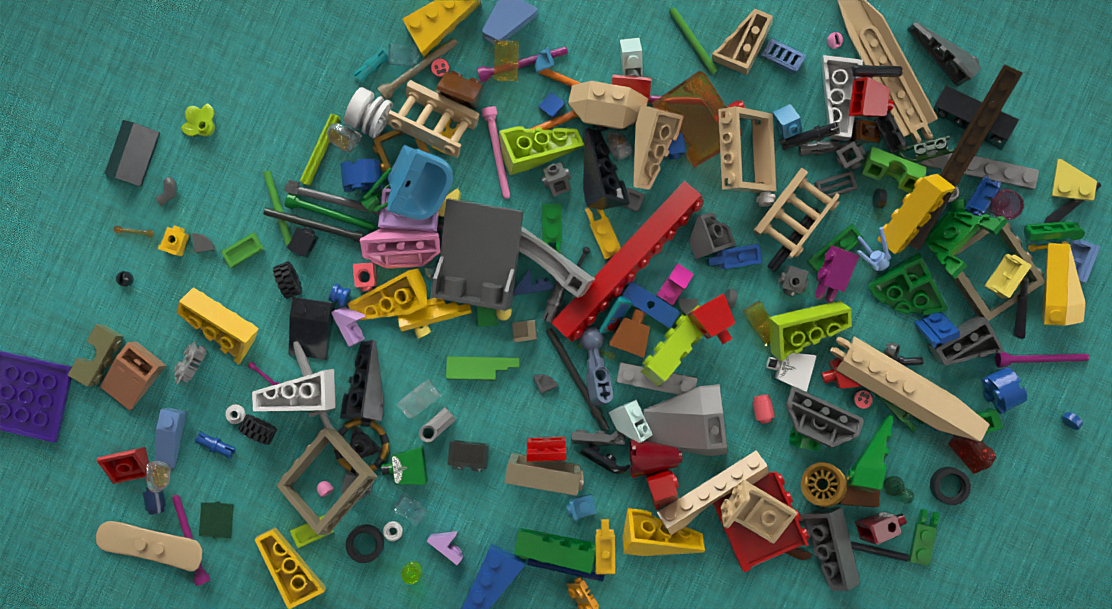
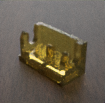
[494,40,519,81]

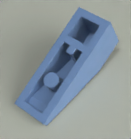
[155,408,187,468]

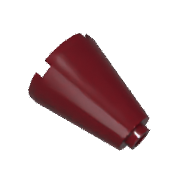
[630,439,682,478]

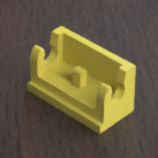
[984,254,1032,298]

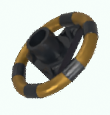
[334,420,389,473]

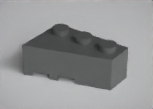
[927,315,1005,365]

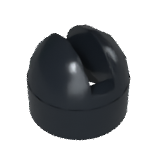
[116,271,134,287]

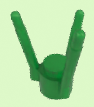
[361,168,392,213]

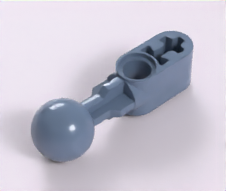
[579,326,613,406]

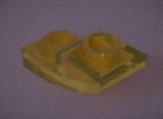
[743,301,770,345]

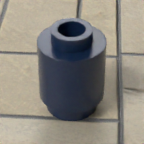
[142,485,166,515]

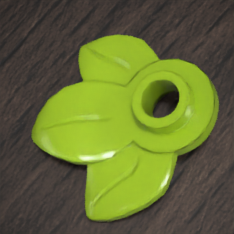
[181,103,215,137]

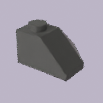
[690,212,736,259]

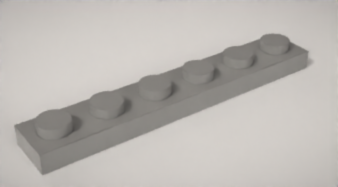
[919,150,1039,190]

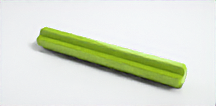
[300,114,340,186]

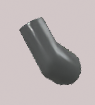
[156,177,177,206]

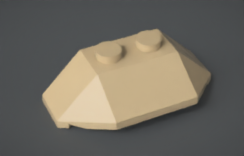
[568,81,648,130]

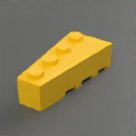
[254,527,326,609]

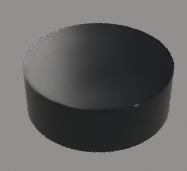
[873,188,887,208]

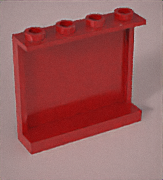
[713,471,809,572]

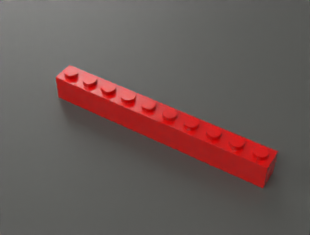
[551,181,704,342]

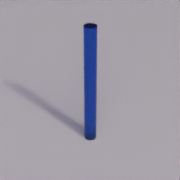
[528,558,604,582]

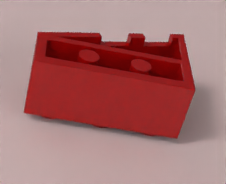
[645,470,679,510]

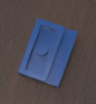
[914,312,960,348]

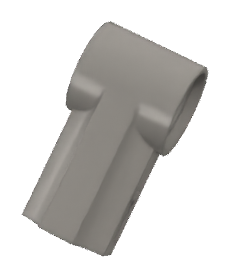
[419,407,456,442]

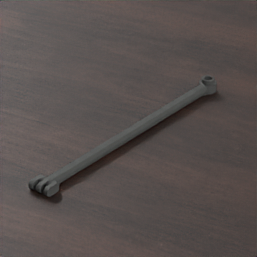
[284,180,444,231]

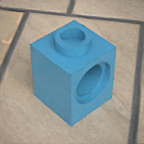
[773,104,802,139]

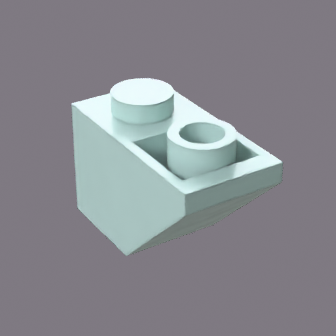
[620,38,643,77]
[609,400,653,443]

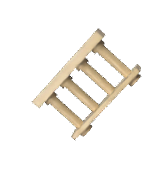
[387,80,480,158]
[753,168,840,260]

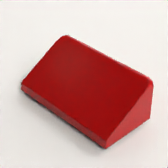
[612,75,651,101]

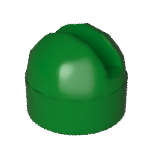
[951,198,966,212]

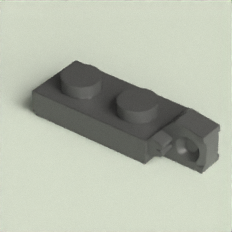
[571,430,625,446]

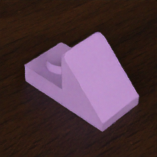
[331,307,366,347]
[427,531,464,565]

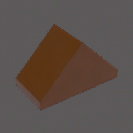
[850,119,881,143]

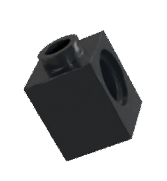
[287,227,319,258]

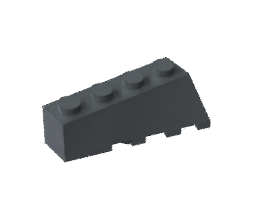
[799,507,860,591]

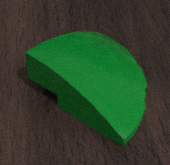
[868,253,948,315]

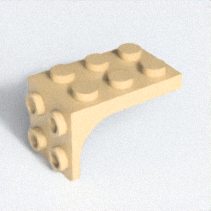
[721,479,797,544]

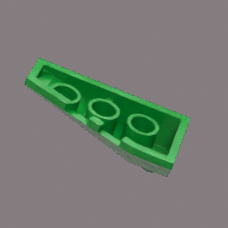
[846,415,893,493]

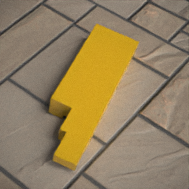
[398,298,472,332]

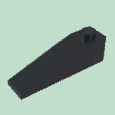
[340,340,384,421]

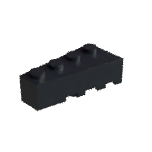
[933,86,1019,150]

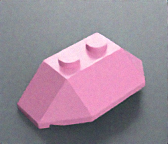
[360,228,441,269]

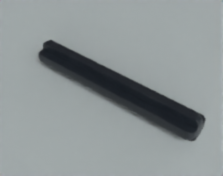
[767,207,821,272]

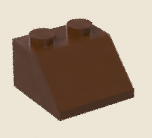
[436,71,484,110]

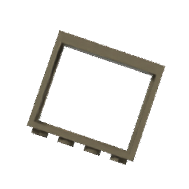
[940,223,1046,321]
[276,428,378,535]
[504,453,584,496]

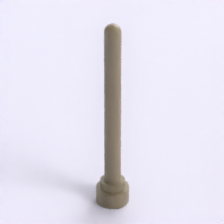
[378,39,457,100]

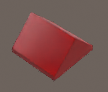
[97,447,151,484]

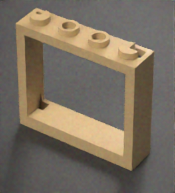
[718,106,776,193]

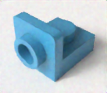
[567,494,597,521]

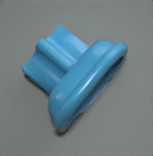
[387,145,453,220]

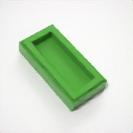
[221,232,265,268]

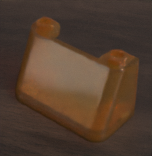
[652,71,742,168]

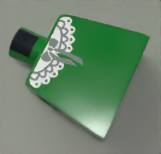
[381,446,428,485]

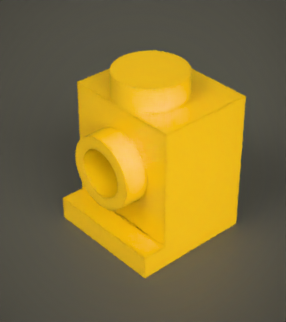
[158,225,190,256]

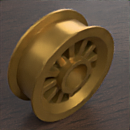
[801,462,847,507]

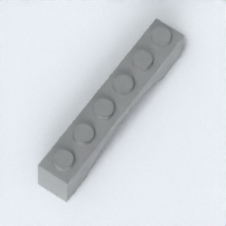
[519,227,595,298]

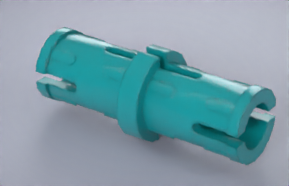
[353,48,390,83]

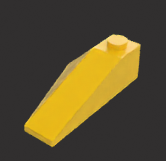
[1041,243,1085,326]
[347,268,427,320]
[622,508,705,556]

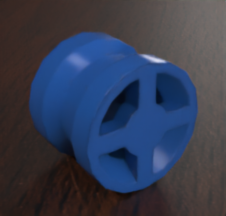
[328,283,351,307]

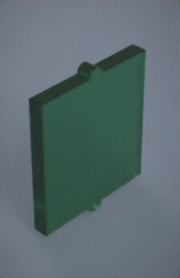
[199,501,234,539]

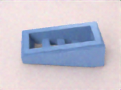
[761,38,806,75]

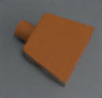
[609,309,650,358]

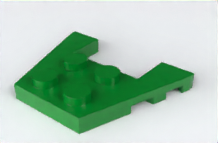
[925,210,1008,279]

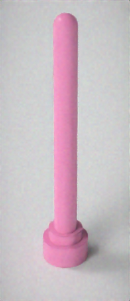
[481,106,510,199]

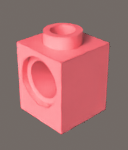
[353,263,377,291]

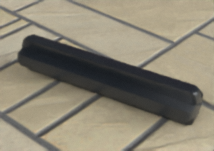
[851,65,903,77]

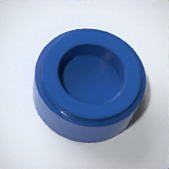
[1061,412,1083,430]

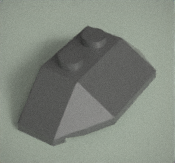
[786,387,864,448]

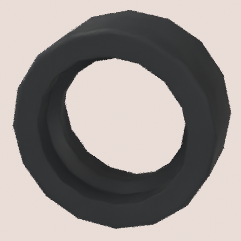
[930,467,971,505]
[345,524,384,563]

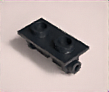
[874,111,908,154]

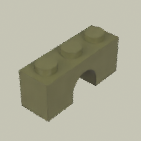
[68,324,124,387]

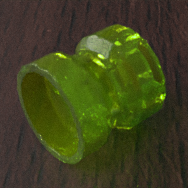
[401,561,423,585]

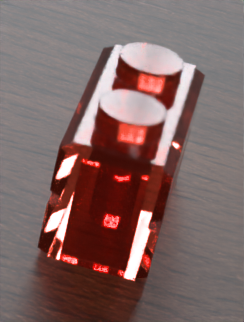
[948,435,996,474]

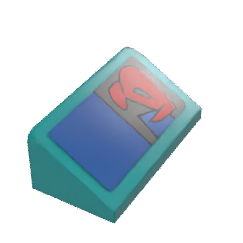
[599,295,632,334]

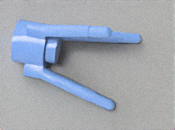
[858,227,892,271]

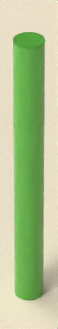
[669,7,718,75]
[263,170,292,246]

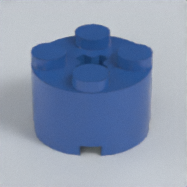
[340,159,382,192]
[981,367,1027,414]

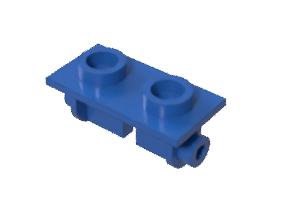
[965,175,1001,216]

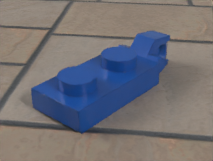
[707,244,762,269]

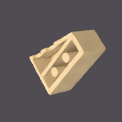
[712,9,773,76]

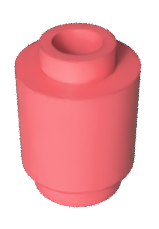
[752,394,775,424]

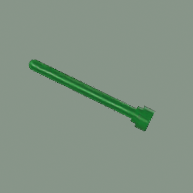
[285,193,376,231]

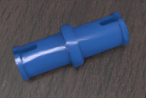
[195,432,236,459]

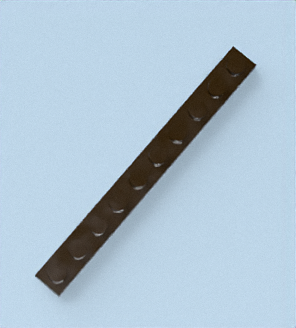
[908,64,1023,250]

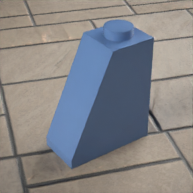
[482,0,538,45]

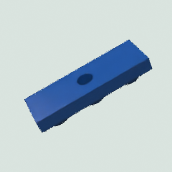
[622,281,680,328]

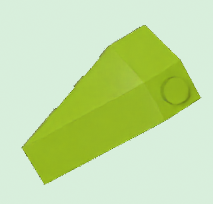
[499,126,584,175]

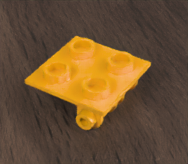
[566,577,599,609]

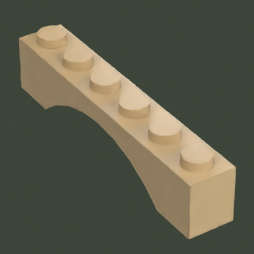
[657,451,769,535]

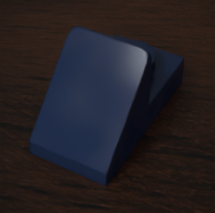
[514,269,553,296]

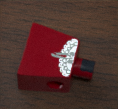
[855,512,907,545]

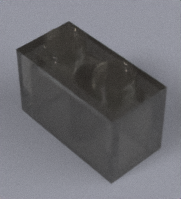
[447,440,490,472]

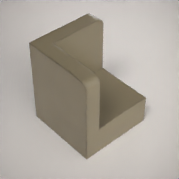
[512,320,537,342]

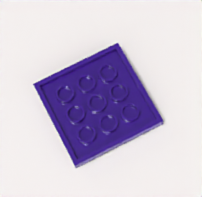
[0,350,72,442]

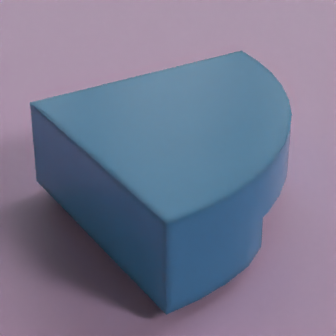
[535,47,555,72]

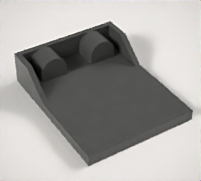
[431,198,524,311]

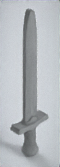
[293,341,335,429]

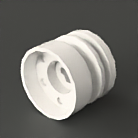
[344,87,393,138]

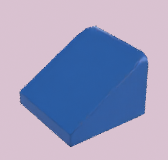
[538,92,565,119]

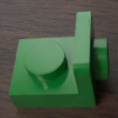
[789,426,820,451]

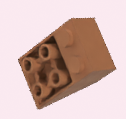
[100,342,167,411]

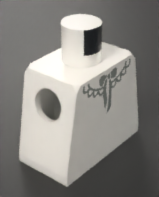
[766,353,816,392]

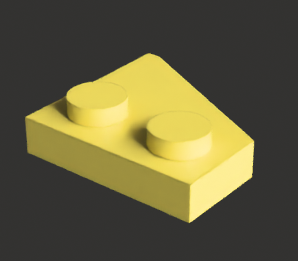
[1051,159,1097,202]

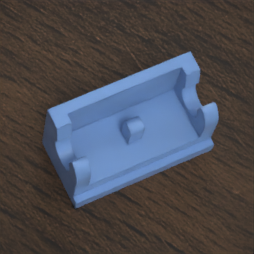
[1070,240,1101,283]

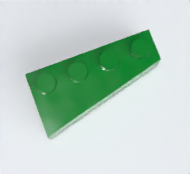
[514,528,596,574]

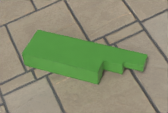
[446,356,519,381]

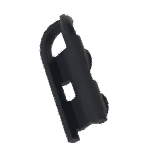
[580,444,630,474]

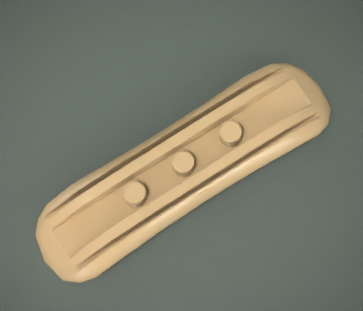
[96,521,203,571]

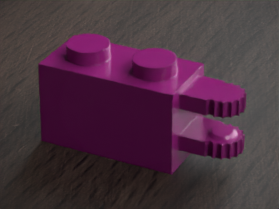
[815,245,859,303]

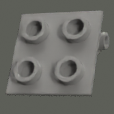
[174,341,207,384]

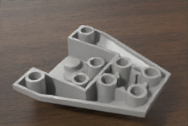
[644,384,728,456]

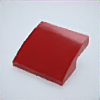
[527,437,566,462]

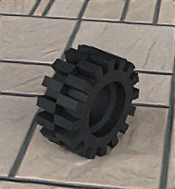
[273,261,302,299]
[238,414,277,445]

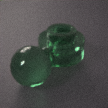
[884,476,914,504]

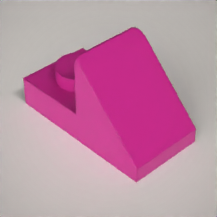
[656,263,693,306]

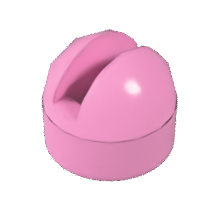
[827,32,843,49]
[317,481,334,498]

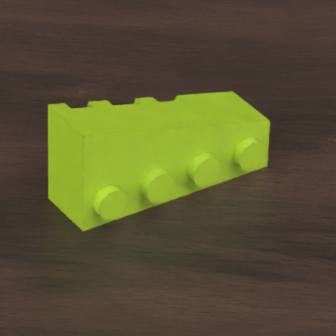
[769,301,852,361]
[640,305,703,387]

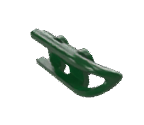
[899,136,953,163]

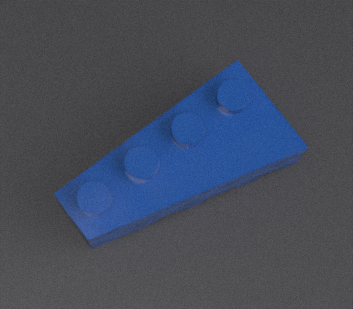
[461,544,526,609]

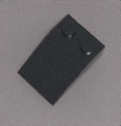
[288,297,336,360]

